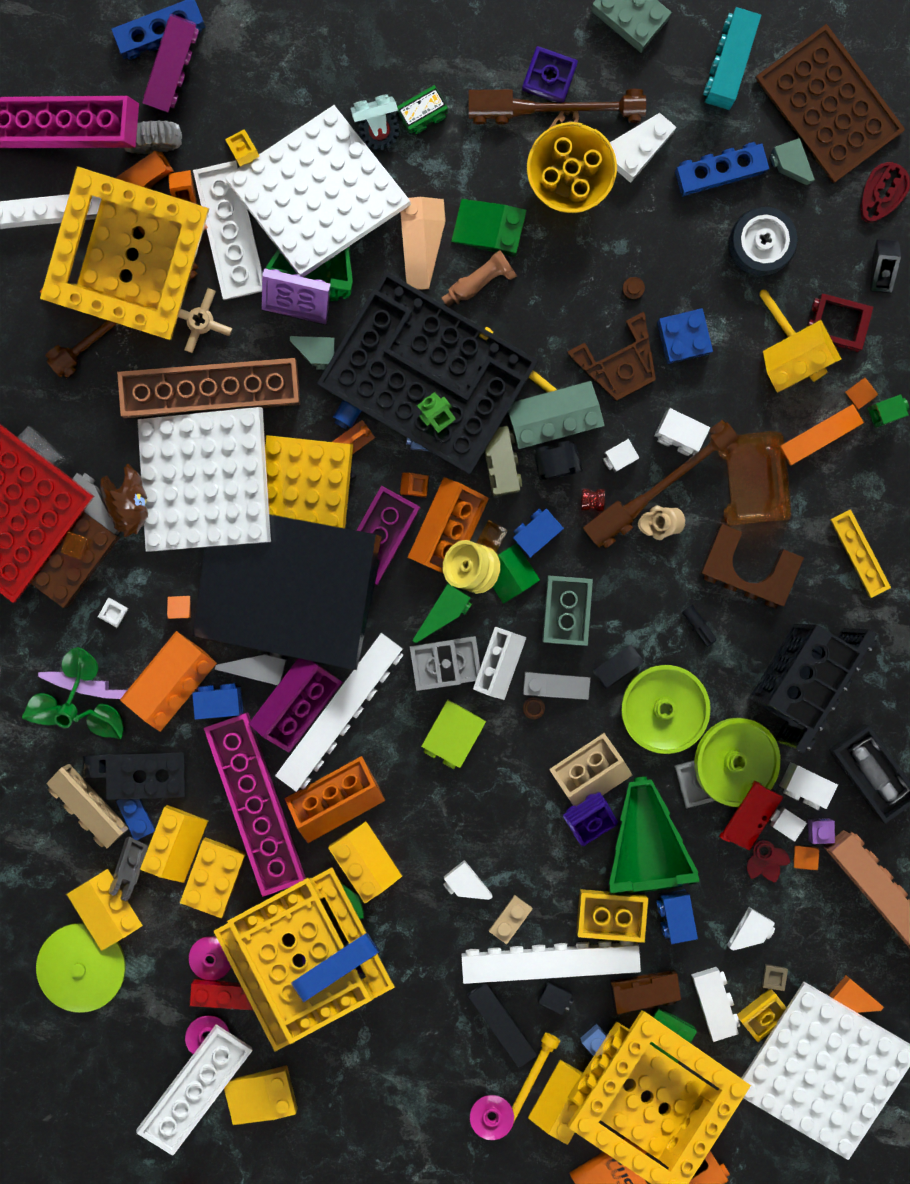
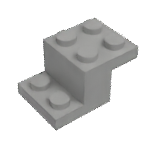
[410,636,480,691]

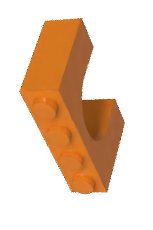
[116,151,208,235]

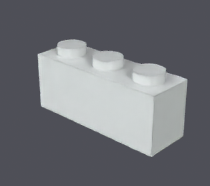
[473,627,526,700]
[691,967,740,1042]

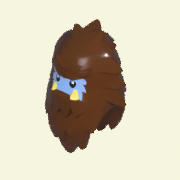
[100,464,148,537]

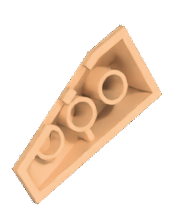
[400,197,445,290]

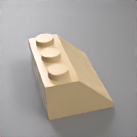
[549,733,632,806]

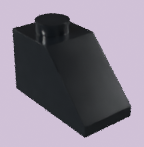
[870,239,901,292]

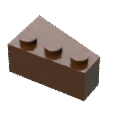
[610,970,681,1014]

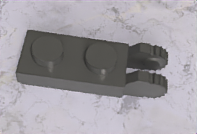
[109,837,148,902]

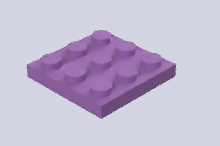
[262,269,330,324]

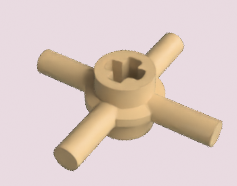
[178,288,233,353]

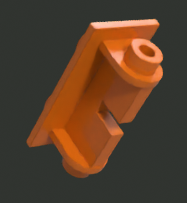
[332,420,375,454]

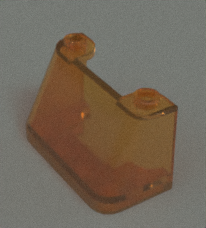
[718,431,791,526]

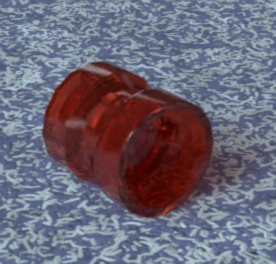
[581,488,605,511]

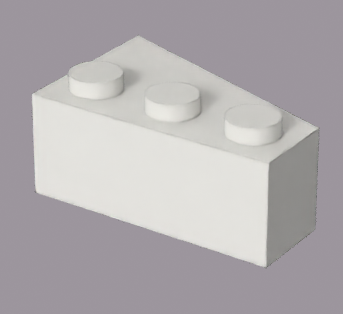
[610,113,676,183]

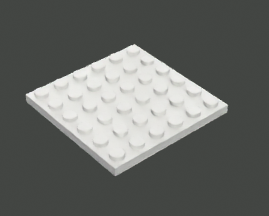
[225,105,411,277]
[138,407,271,552]
[741,982,910,1160]

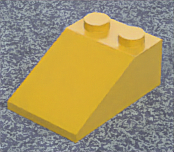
[224,1065,298,1125]

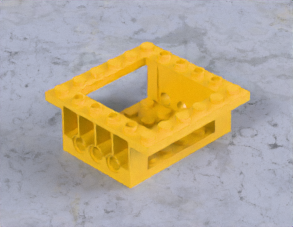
[40,167,210,340]
[214,867,395,1052]
[567,1010,751,1184]

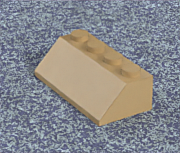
[46,764,129,848]

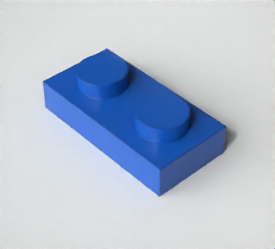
[116,799,155,840]

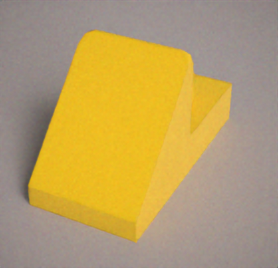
[225,129,260,167]

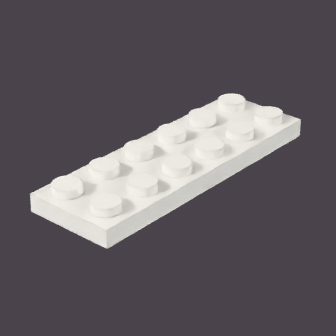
[193,160,263,300]
[136,1024,253,1155]

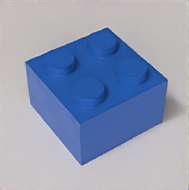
[657,308,713,365]
[192,683,243,719]
[656,889,698,944]

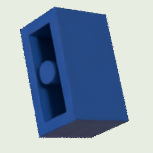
[513,508,564,558]

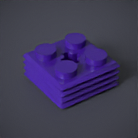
[522,46,578,102]
[563,792,618,846]

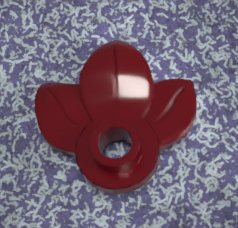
[747,840,790,882]

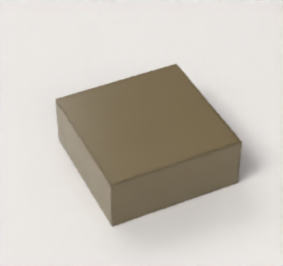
[762,964,788,991]

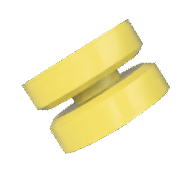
[443,540,500,594]

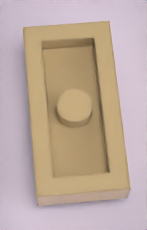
[489,895,533,944]

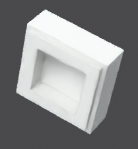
[98,598,129,628]

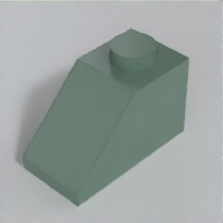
[770,138,815,185]
[290,336,335,370]

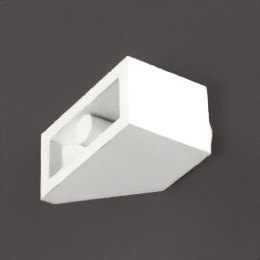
[443,860,493,900]
[727,907,775,951]

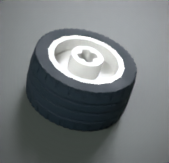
[729,207,798,276]

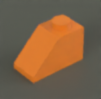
[169,170,197,204]
[829,975,884,1013]

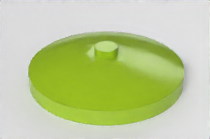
[621,665,710,754]
[694,718,781,807]
[36,923,126,1013]

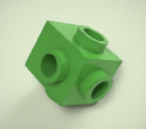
[417,392,456,433]

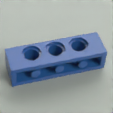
[111,0,206,59]
[675,142,769,197]

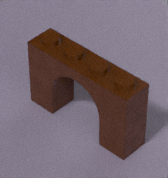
[700,524,804,609]

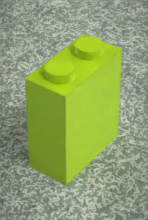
[421,699,486,769]

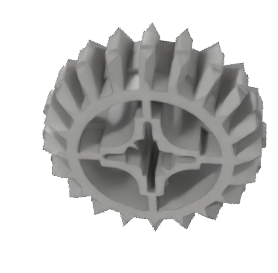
[124,120,182,154]

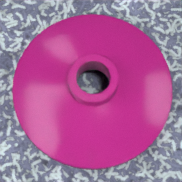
[189,936,231,981]
[185,1016,229,1054]
[470,1095,514,1140]

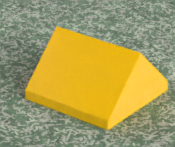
[737,989,786,1042]

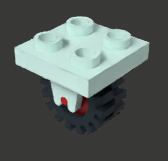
[350,94,399,150]

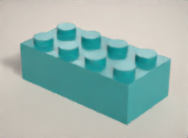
[703,7,761,110]

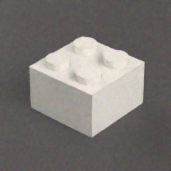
[654,408,710,456]
[779,762,838,810]

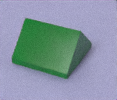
[493,543,540,604]

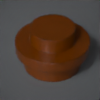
[623,277,645,299]
[523,697,545,719]

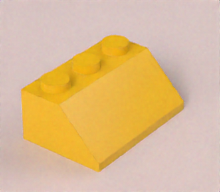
[763,320,841,393]
[140,805,208,883]
[328,821,402,903]
[66,869,143,951]
[528,1060,583,1145]

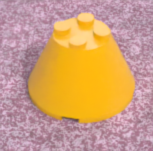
[527,122,617,213]

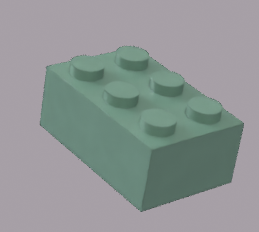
[591,0,672,53]
[542,576,593,646]

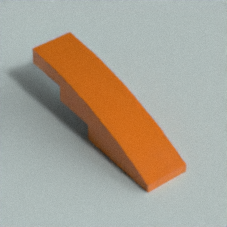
[779,404,864,466]

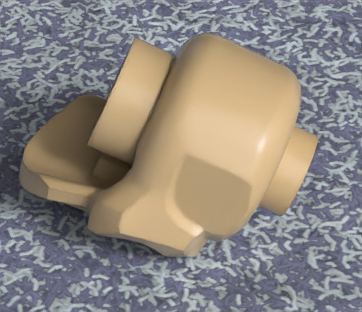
[638,505,685,540]

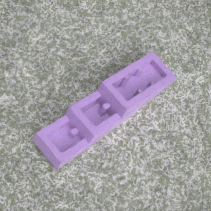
[38,672,127,699]

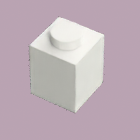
[603,439,639,472]
[769,807,807,841]

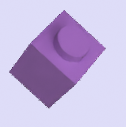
[808,819,835,844]

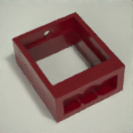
[806,293,873,352]

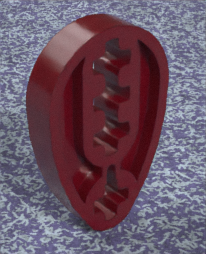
[860,162,910,223]

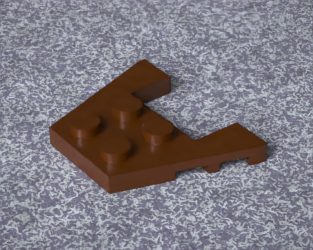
[567,312,656,401]

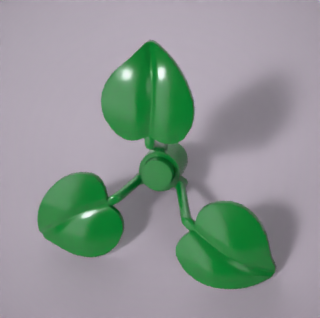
[22,647,123,740]

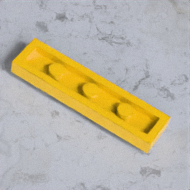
[830,509,891,598]

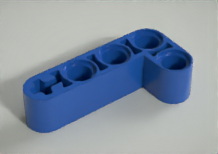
[291,933,380,1003]

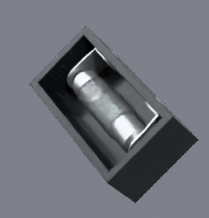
[829,724,910,824]

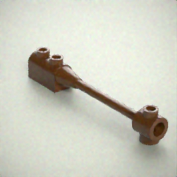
[469,89,646,125]
[45,262,199,378]
[583,419,740,549]

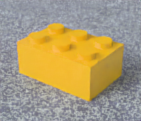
[180,837,247,918]
[576,889,648,943]

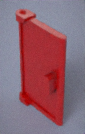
[719,780,784,851]

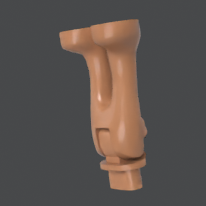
[441,250,517,307]

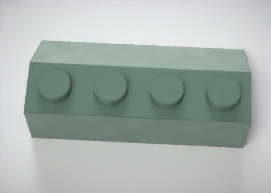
[508,381,605,449]

